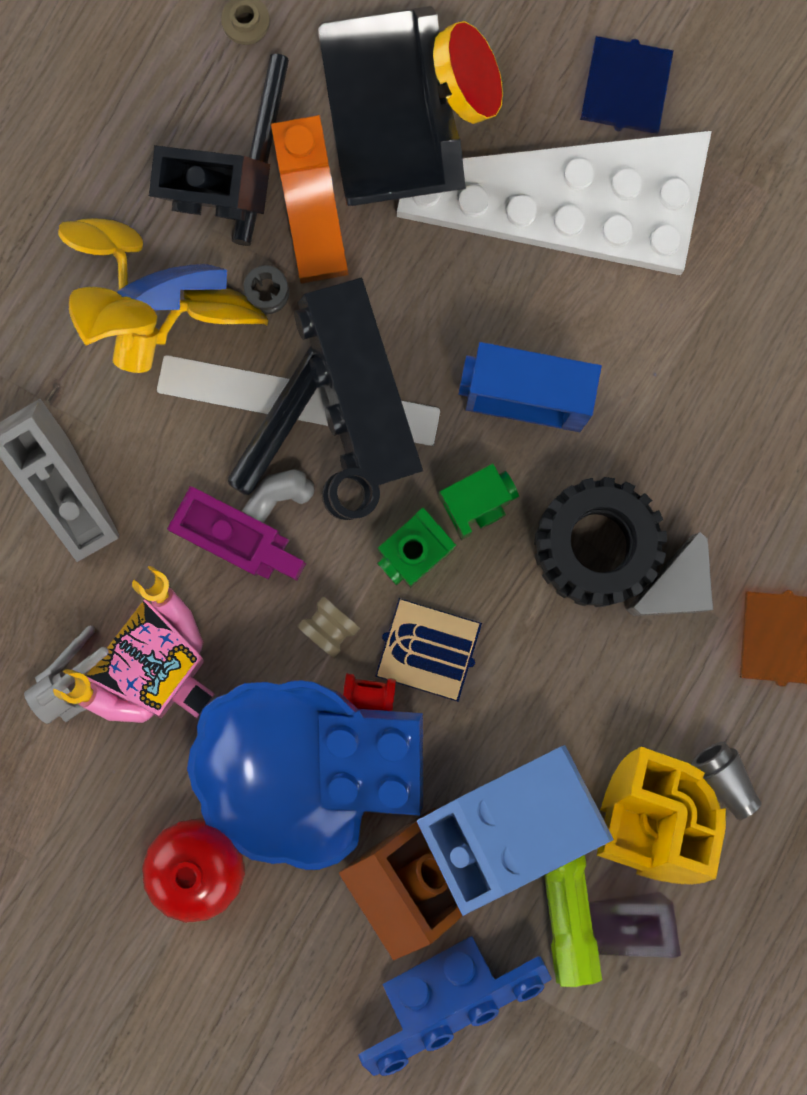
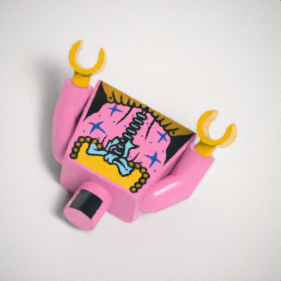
[53,566,215,723]

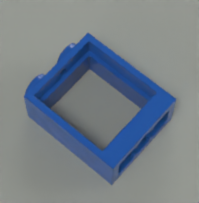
[458,342,602,432]

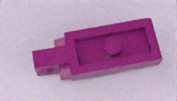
[167,486,306,581]

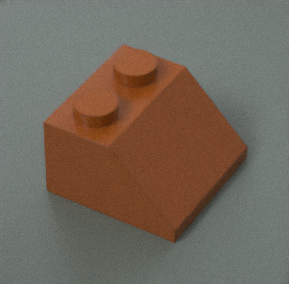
[339,807,462,961]

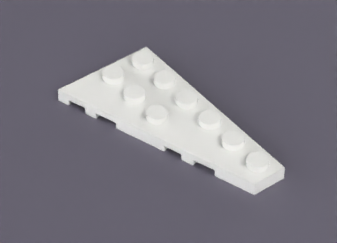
[397,131,712,275]

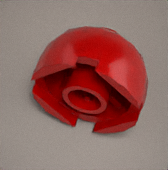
[142,818,245,923]

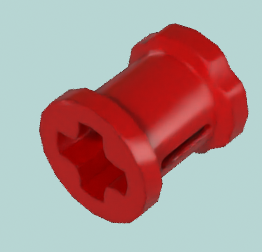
[343,673,396,711]

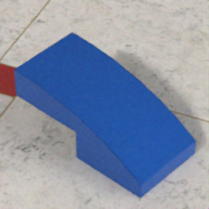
[117,264,227,310]

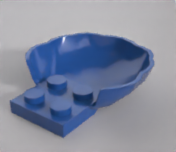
[187,680,423,870]

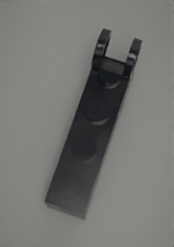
[294,277,423,520]

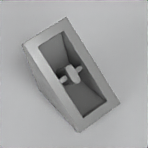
[626,532,713,616]

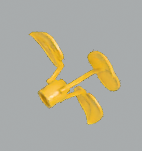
[58,218,269,373]

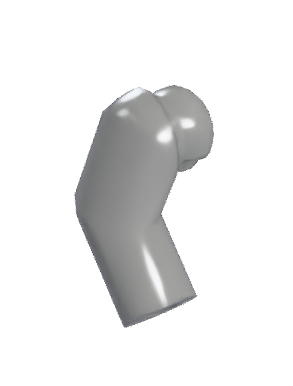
[242,469,315,523]

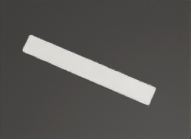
[157,355,440,446]

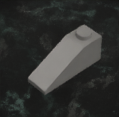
[0,399,119,562]

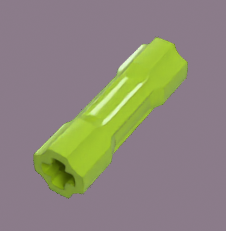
[544,855,602,987]

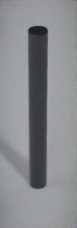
[232,54,289,246]

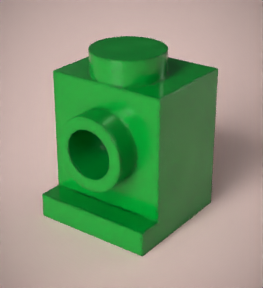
[438,464,519,540]
[377,508,456,588]

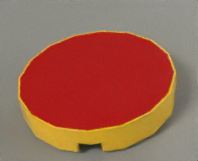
[433,21,503,124]

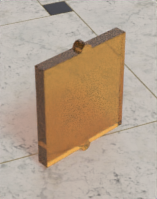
[740,590,807,687]

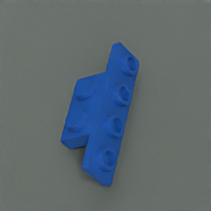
[358,936,552,1076]

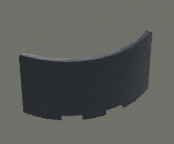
[318,6,466,206]

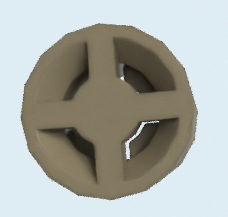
[297,596,360,659]

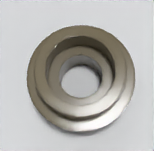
[221,0,270,45]

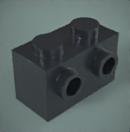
[149,145,271,221]

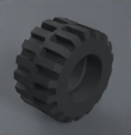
[534,477,667,607]

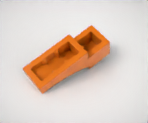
[271,115,348,284]

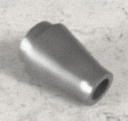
[692,742,762,820]

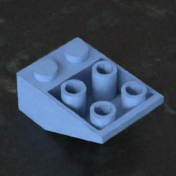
[417,745,614,916]

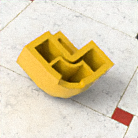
[597,747,726,885]

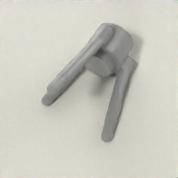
[24,625,109,724]

